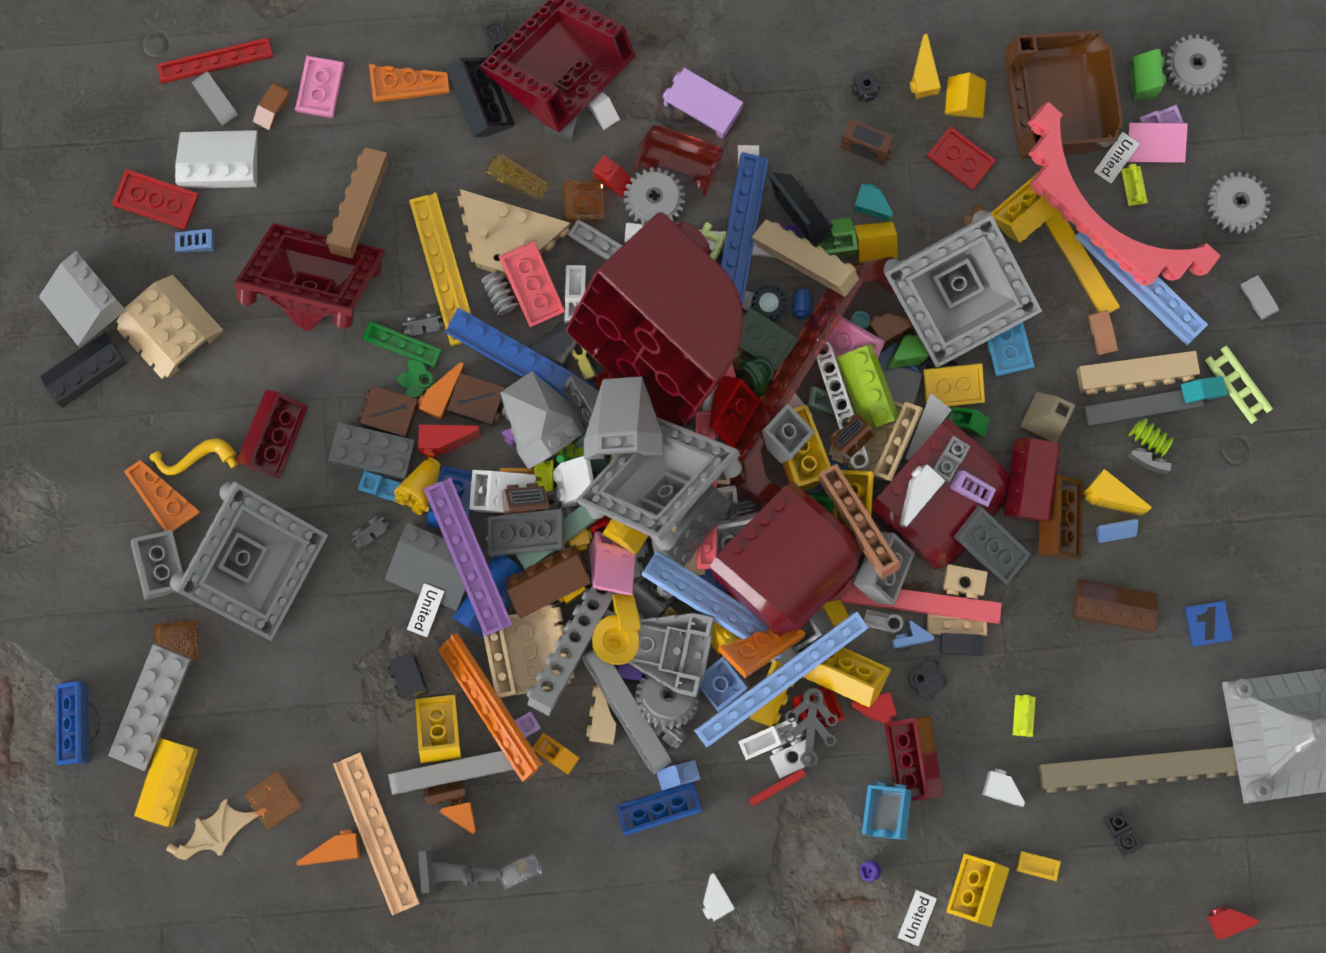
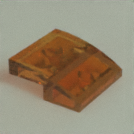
[244,771,302,830]

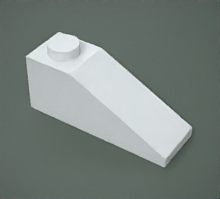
[899,465,945,527]

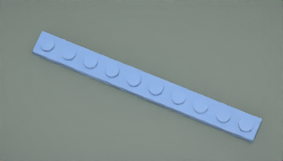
[694,612,868,747]

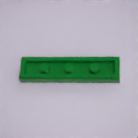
[363,321,442,368]

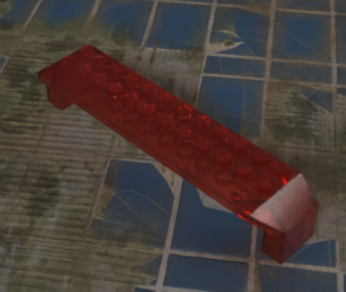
[731,256,895,507]

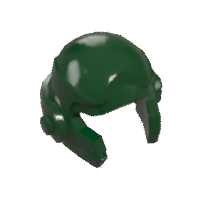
[735,358,774,397]

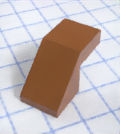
[253,83,291,130]

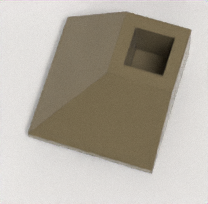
[1020,392,1075,442]

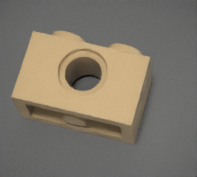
[942,564,988,600]

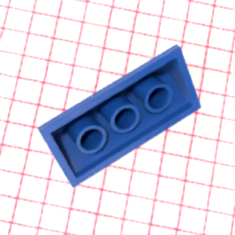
[453,556,524,639]
[56,681,89,765]
[616,782,702,836]

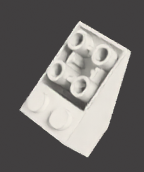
[469,470,536,514]

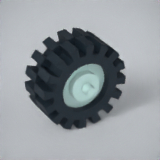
[751,285,787,321]

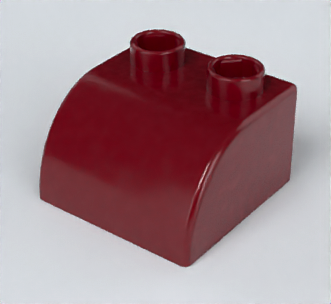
[566,212,743,428]

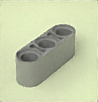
[191,71,238,126]

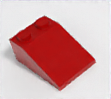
[709,376,761,448]
[418,425,482,458]

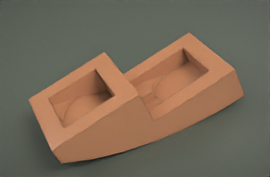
[1088,310,1118,355]

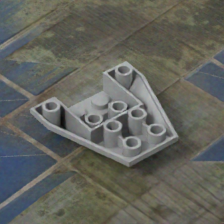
[584,377,663,460]

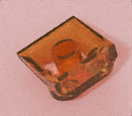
[562,179,605,221]
[154,620,198,661]

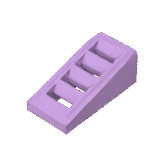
[950,471,996,507]

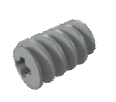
[481,271,518,316]

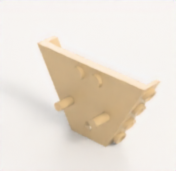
[457,189,571,277]

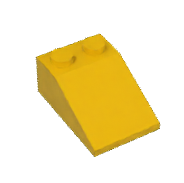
[1083,469,1152,516]
[415,695,461,763]

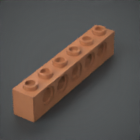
[819,464,900,580]

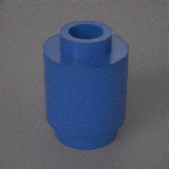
[792,289,813,319]

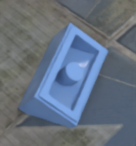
[1095,519,1138,543]

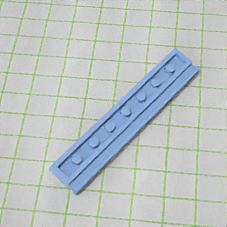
[1075,232,1208,345]
[641,550,784,661]

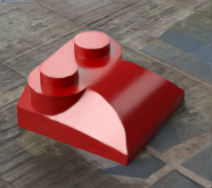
[793,686,846,733]

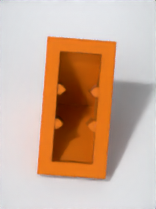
[440,802,477,834]

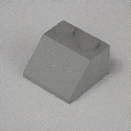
[762,403,815,463]

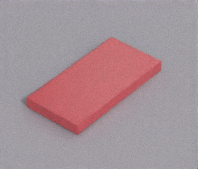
[498,240,565,327]

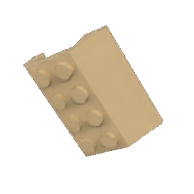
[116,275,224,379]
[828,401,923,481]
[482,605,575,698]

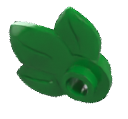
[396,360,435,398]

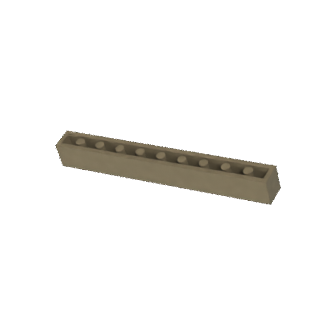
[1038,747,1239,793]

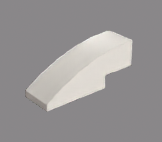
[565,265,586,324]
[738,717,805,760]

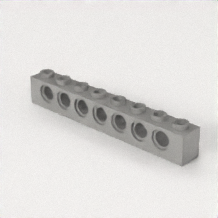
[527,580,617,716]

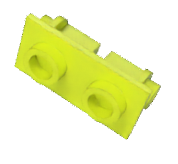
[1121,164,1148,206]
[534,460,554,500]
[1013,695,1036,737]

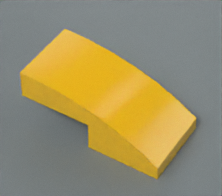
[612,592,640,632]

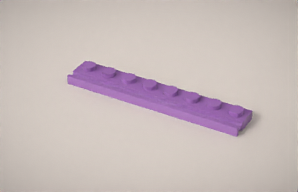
[424,478,512,637]

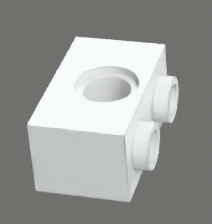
[770,738,811,779]

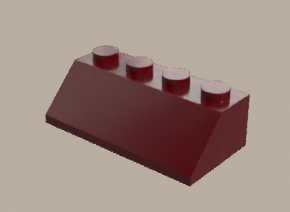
[236,390,308,479]
[1004,438,1061,521]
[885,716,944,803]

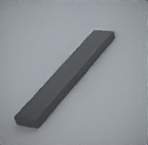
[1084,390,1204,427]

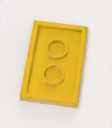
[923,363,985,406]

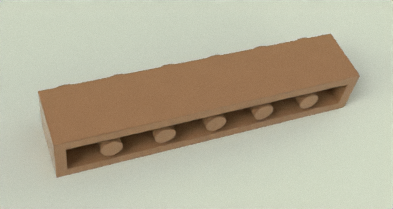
[326,147,388,258]

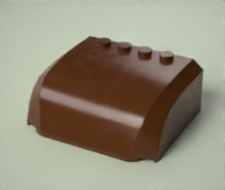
[1004,30,1124,159]

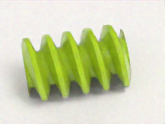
[1128,418,1174,459]

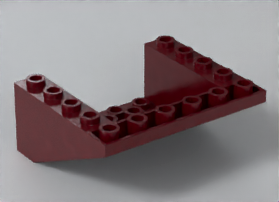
[480,0,636,133]

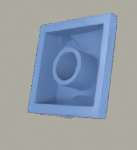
[700,656,750,712]

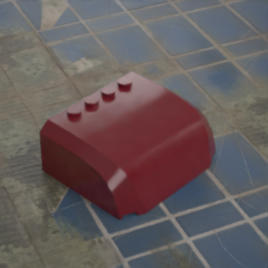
[871,418,1009,570]
[710,482,862,637]

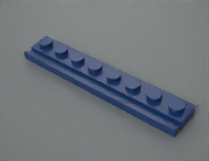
[720,152,769,304]
[445,308,595,400]

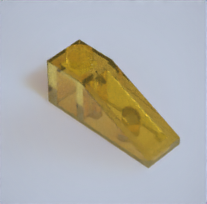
[485,154,549,200]

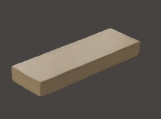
[927,614,987,636]

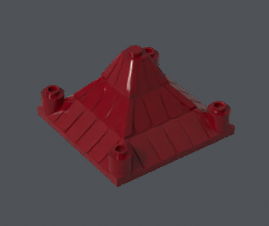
[235,223,385,331]

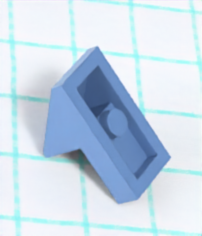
[891,620,934,649]
[657,760,700,791]

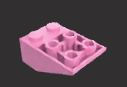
[589,531,635,595]

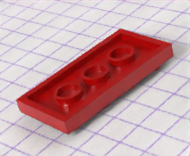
[112,169,199,231]

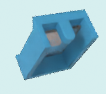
[862,782,913,840]

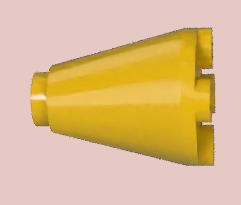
[394,457,441,515]

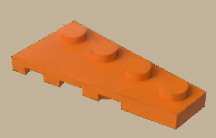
[369,64,450,103]
[718,628,806,678]

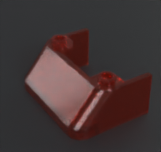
[632,125,724,196]

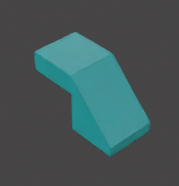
[1181,376,1228,404]

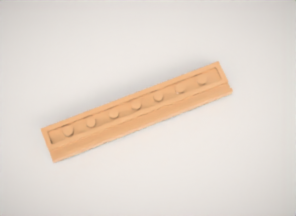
[333,753,420,915]

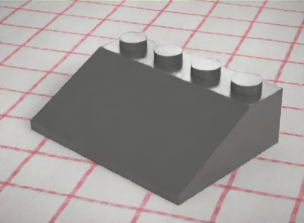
[385,523,466,611]

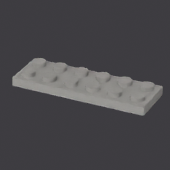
[108,644,192,771]

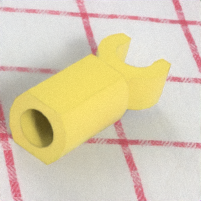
[572,347,597,381]

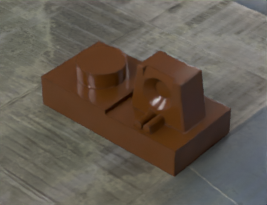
[424,780,466,806]

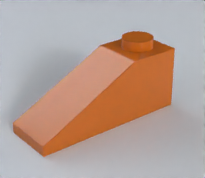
[418,362,465,421]
[297,830,361,866]

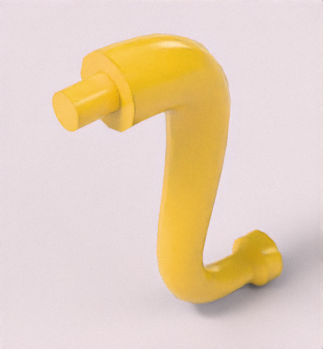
[149,438,238,475]

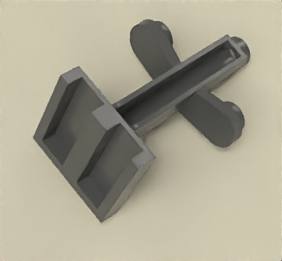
[418,851,503,893]

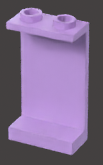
[663,68,743,140]

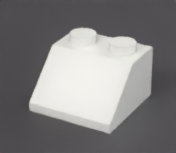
[553,456,594,507]

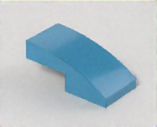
[358,471,401,503]

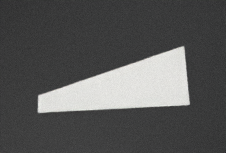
[906,393,952,460]

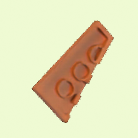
[124,460,201,533]

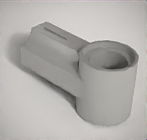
[864,609,903,634]

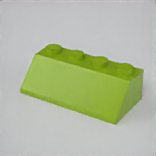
[836,344,899,428]

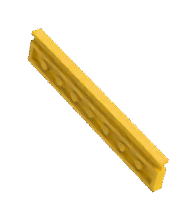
[409,193,471,346]

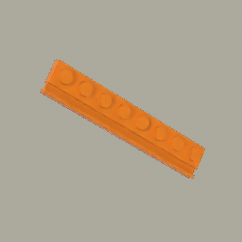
[438,633,543,782]

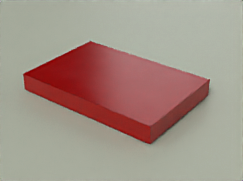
[927,126,996,191]
[748,769,806,806]

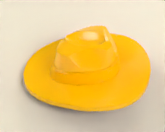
[592,615,639,665]

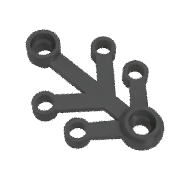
[783,688,838,767]

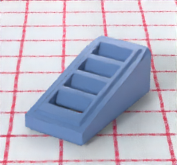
[175,229,214,252]

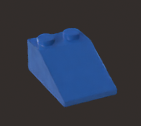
[427,465,472,528]

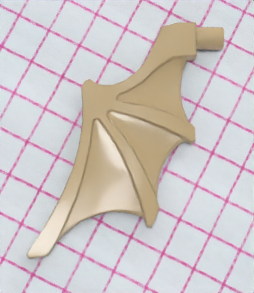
[166,799,269,861]

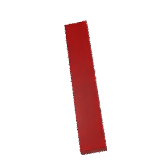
[157,37,274,84]

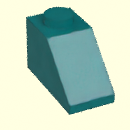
[853,183,893,222]

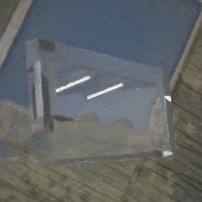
[502,854,542,890]

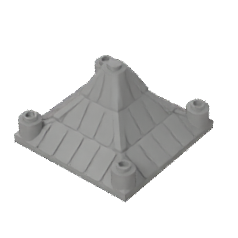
[883,210,1042,368]
[576,417,742,550]
[170,482,328,641]
[1222,669,1326,803]

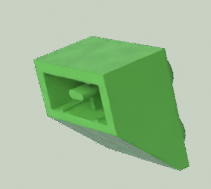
[1129,49,1166,100]
[816,218,858,258]

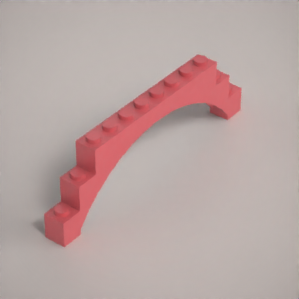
[1027,102,1221,286]

